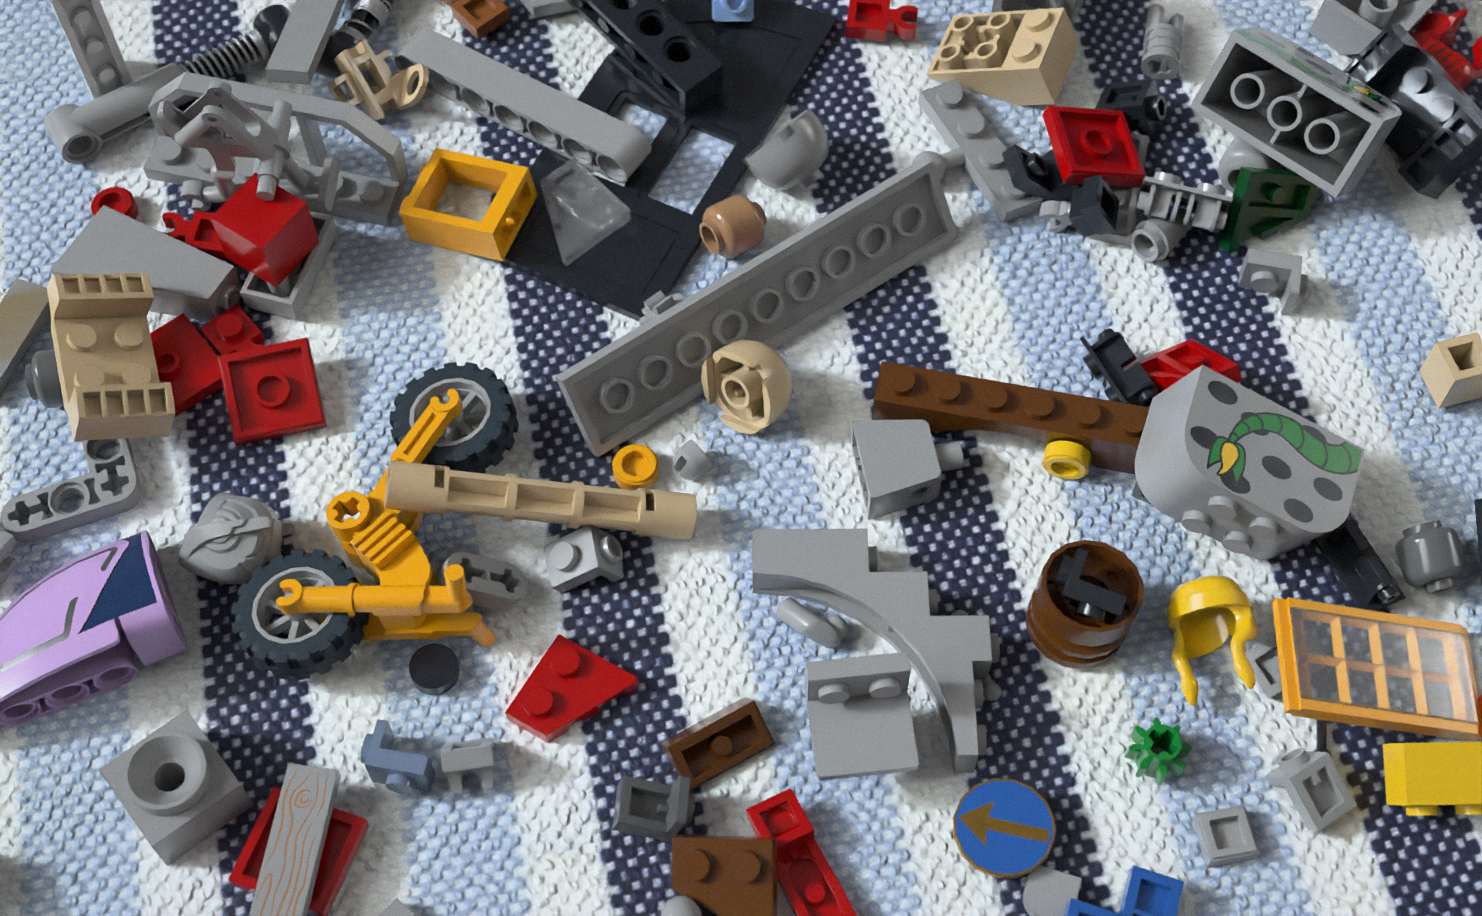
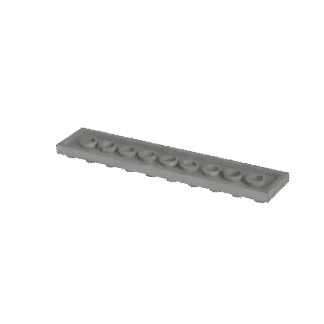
[555,158,959,457]

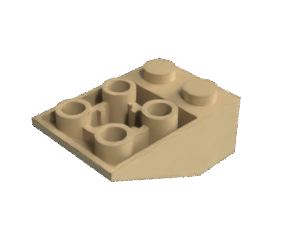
[927,8,1080,106]

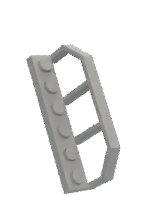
[143,72,409,227]

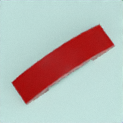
[746,788,857,916]

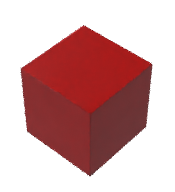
[211,173,319,288]

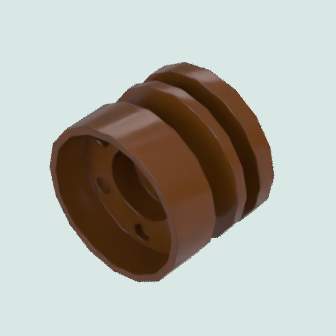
[1026,540,1144,670]

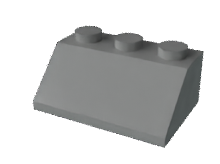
[1309,0,1439,55]

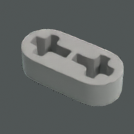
[436,551,528,611]

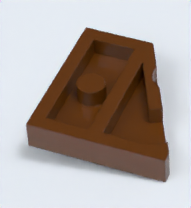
[672,834,777,916]

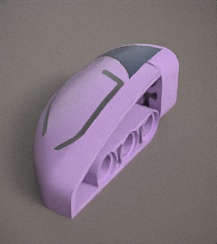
[0,530,188,732]

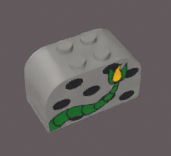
[1190,27,1402,198]
[1135,365,1365,560]

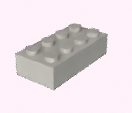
[240,212,338,320]

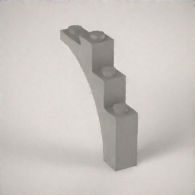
[752,529,1000,773]

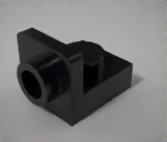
[1095,79,1166,137]

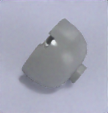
[743,108,829,190]

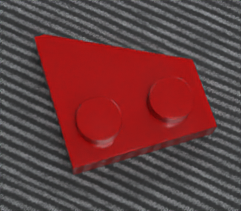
[1123,339,1242,393]
[505,634,639,743]

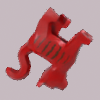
[1410,8,1482,90]

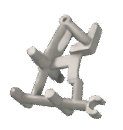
[156,80,340,212]

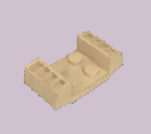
[47,273,175,442]

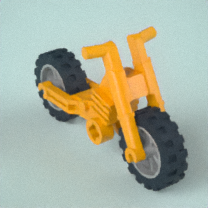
[231,362,519,680]

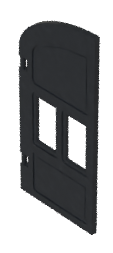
[493,0,837,322]

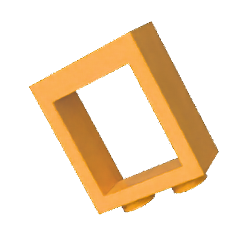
[399,148,538,261]

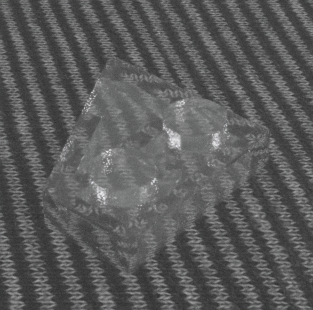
[541,157,631,266]

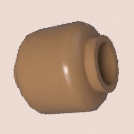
[699,194,767,259]

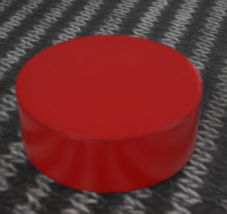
[91,187,138,220]

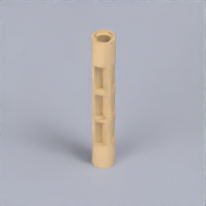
[384,460,697,541]

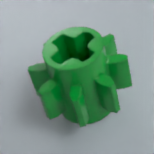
[1125,718,1192,785]

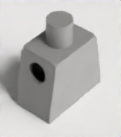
[850,420,964,520]

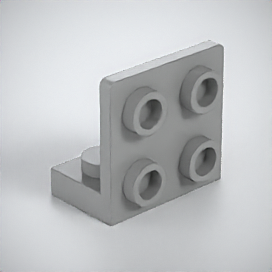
[804,652,919,781]

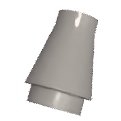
[1130,207,1193,262]

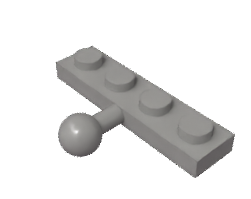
[912,79,1043,223]

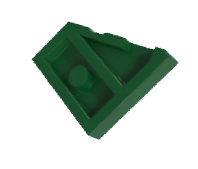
[1218,167,1318,253]

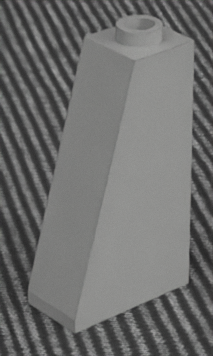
[50,205,242,322]

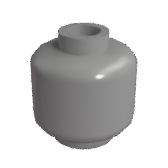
[1218,137,1281,193]

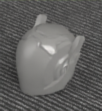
[178,492,294,585]

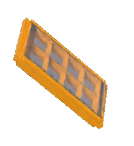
[1272,597,1482,741]

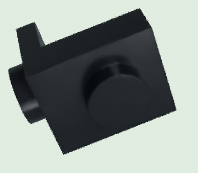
[1055,548,1127,623]

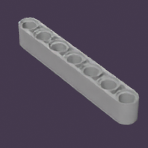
[394,28,652,183]

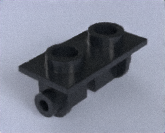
[1080,328,1158,407]
[1313,517,1406,611]

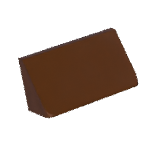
[661,697,775,792]

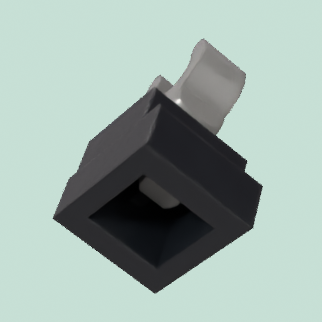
[1039,175,1120,237]

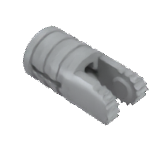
[1141,3,1184,80]

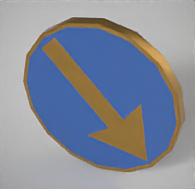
[953,778,1055,879]

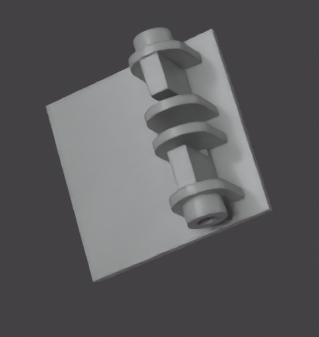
[1136,172,1233,232]

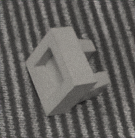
[440,737,496,794]

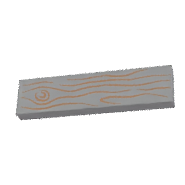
[249,763,341,916]

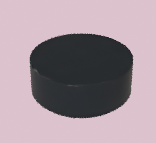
[409,643,460,695]

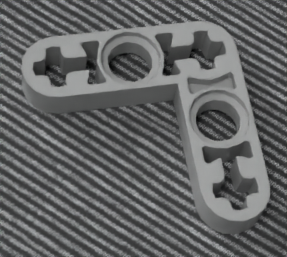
[1,438,142,543]

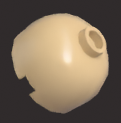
[701,340,793,434]

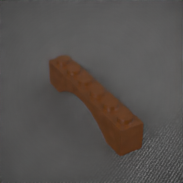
[872,361,1149,474]

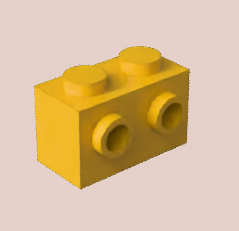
[1383,742,1482,816]

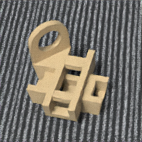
[326,38,429,120]

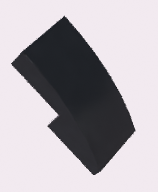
[1002,144,1083,201]

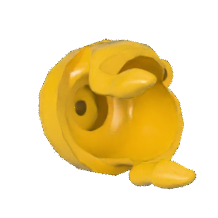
[1167,575,1258,706]

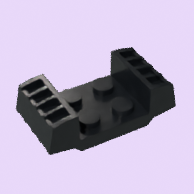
[1343,24,1482,199]

